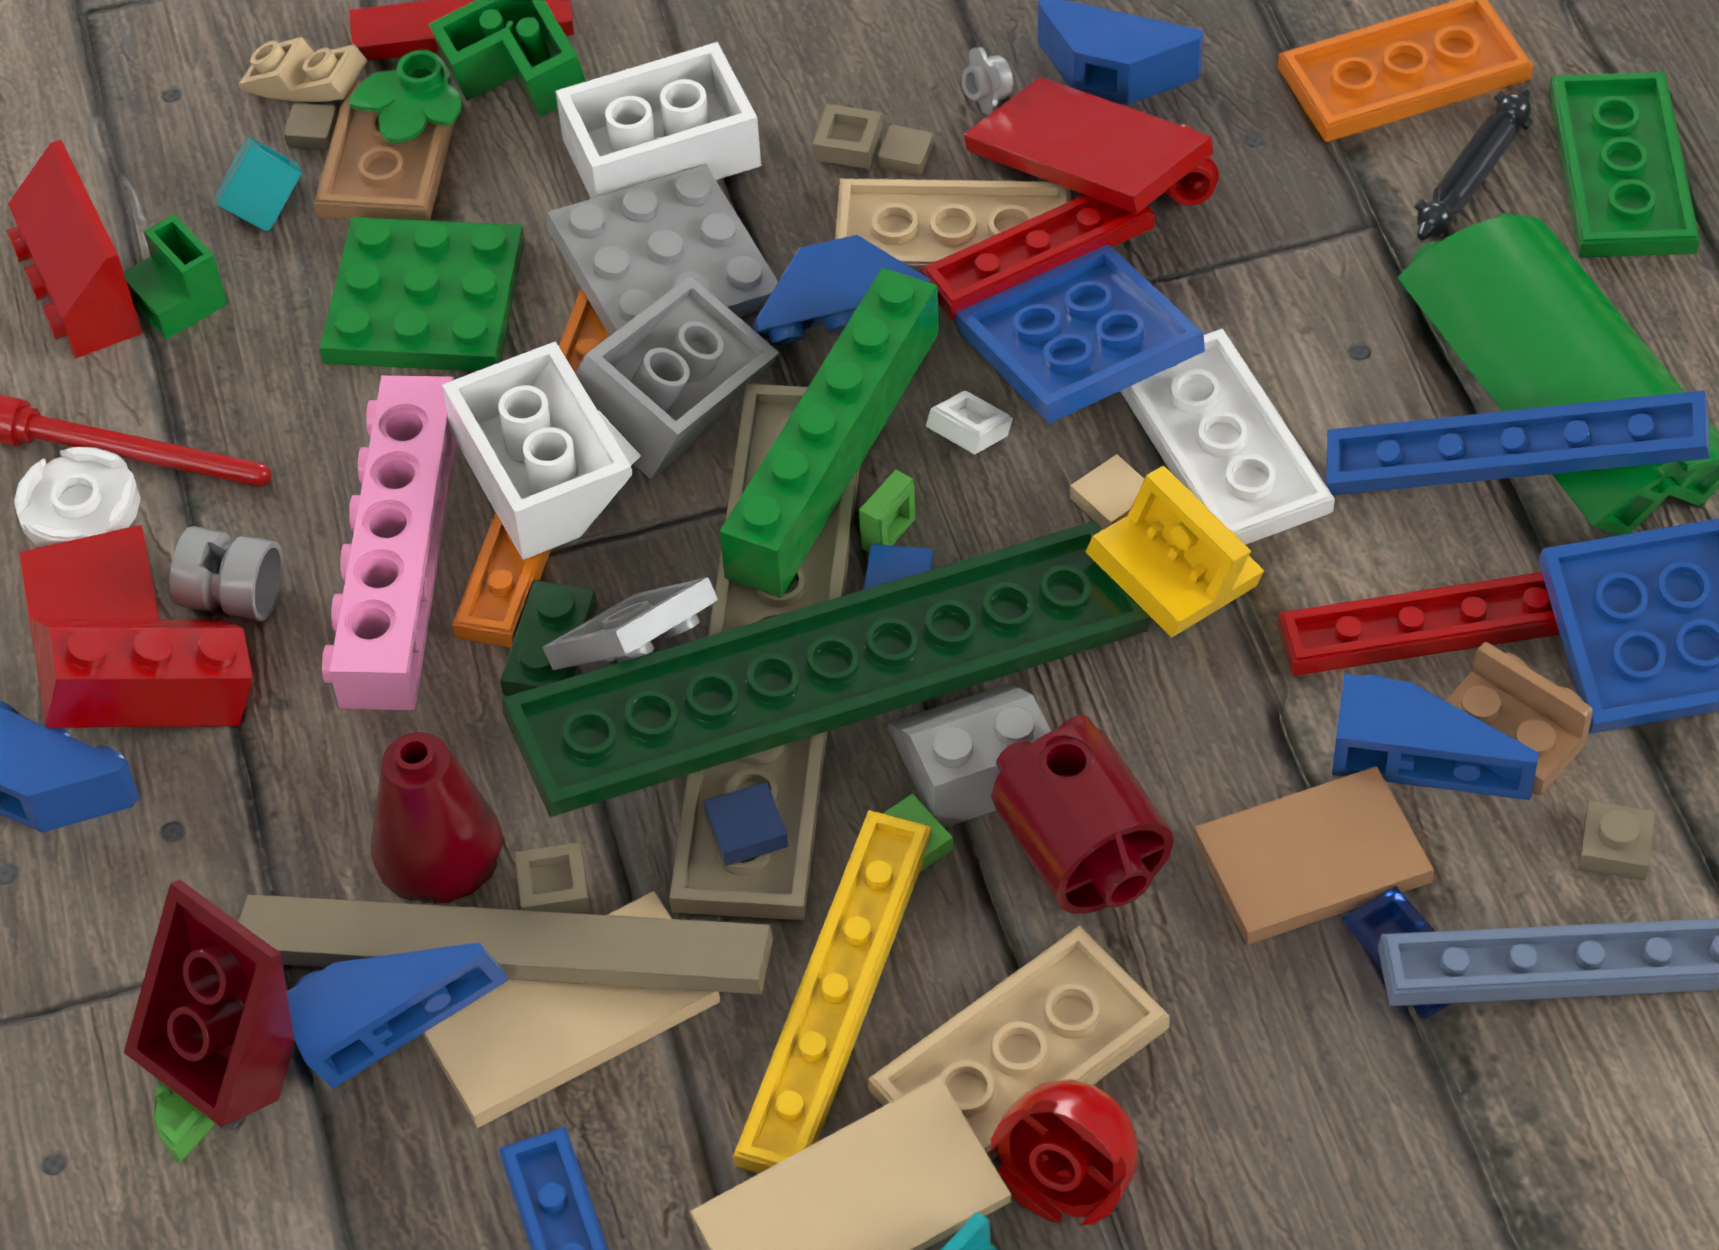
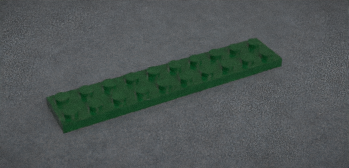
[503,521,1151,818]

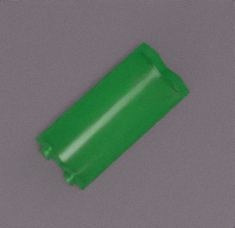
[1397,213,1719,536]

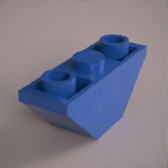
[1038,0,1204,105]
[752,235,930,346]
[0,700,140,833]

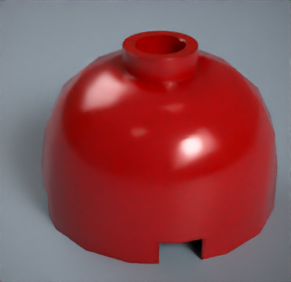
[991,1079,1137,1225]

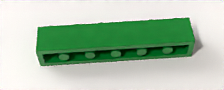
[719,267,939,598]

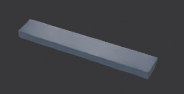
[1378,918,1719,1006]

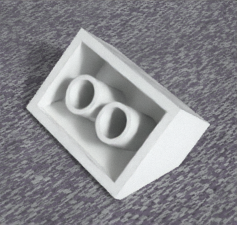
[442,341,632,560]

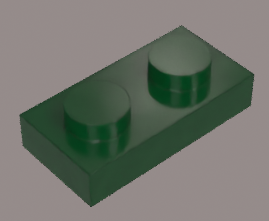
[500,580,597,696]

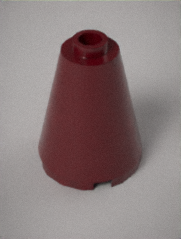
[370,732,502,904]

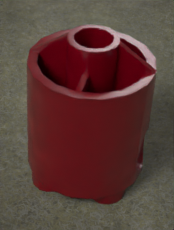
[991,715,1174,914]

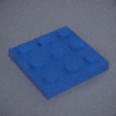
[955,244,1205,424]
[1538,518,1719,734]

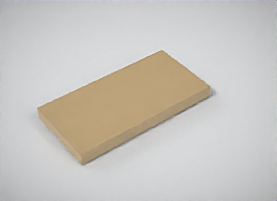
[835,179,1071,273]
[422,891,720,1128]
[868,926,1170,1161]
[690,1076,1011,1250]

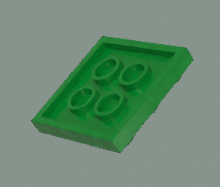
[319,217,525,371]

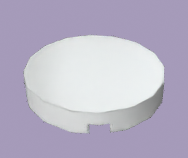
[14,447,141,547]

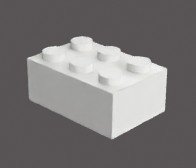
[556,42,761,199]

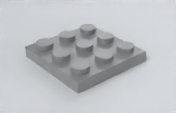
[546,164,778,336]

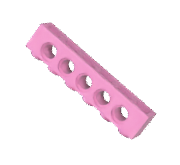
[322,375,457,710]

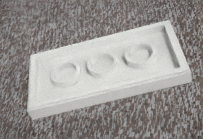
[1120,329,1335,545]

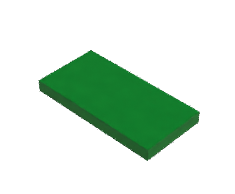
[1549,72,1700,258]

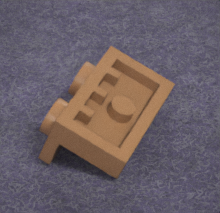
[1445,642,1593,796]

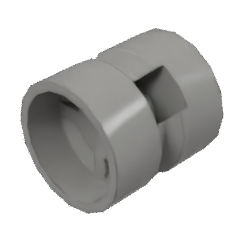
[169,526,284,622]

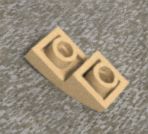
[239,37,367,102]

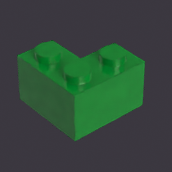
[428,0,586,117]

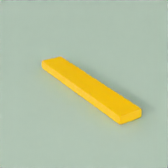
[733,810,932,1173]

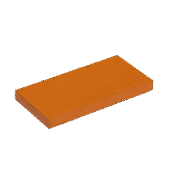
[1277,0,1533,143]

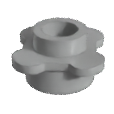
[962,47,1013,115]

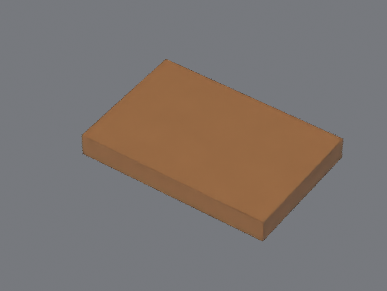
[314,81,459,221]
[1193,766,1434,945]

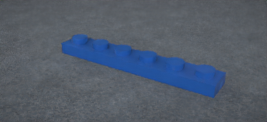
[1326,390,1710,495]

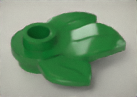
[349,50,462,144]

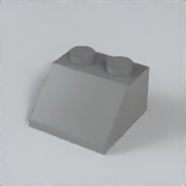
[888,683,1051,828]

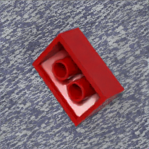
[6,139,142,359]
[31,619,253,728]

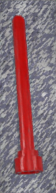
[0,395,272,487]

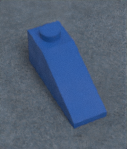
[1332,674,1538,800]
[287,942,509,1088]

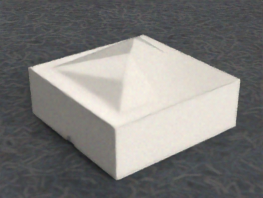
[926,390,1013,454]

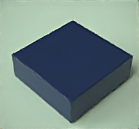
[703,782,789,866]

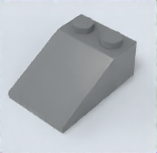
[575,275,779,479]

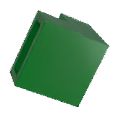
[124,214,227,340]

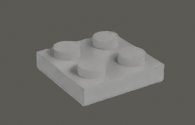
[543,577,718,673]

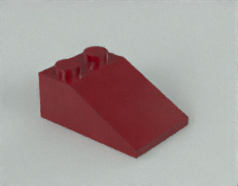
[123,880,295,1127]

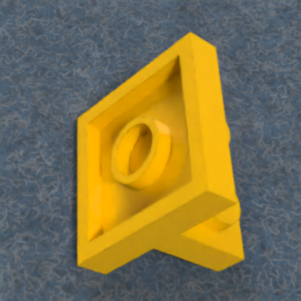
[1086,465,1264,638]

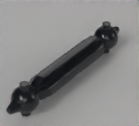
[1414,89,1534,241]

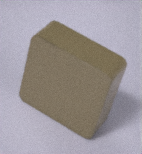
[284,103,338,150]
[878,125,933,176]

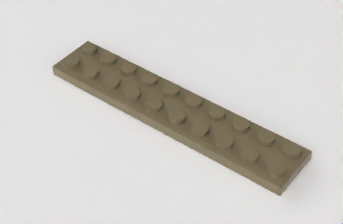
[669,384,860,921]

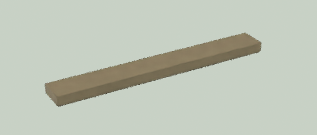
[239,894,773,994]

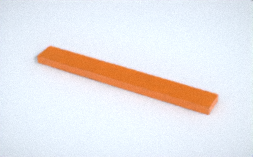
[452,288,609,648]

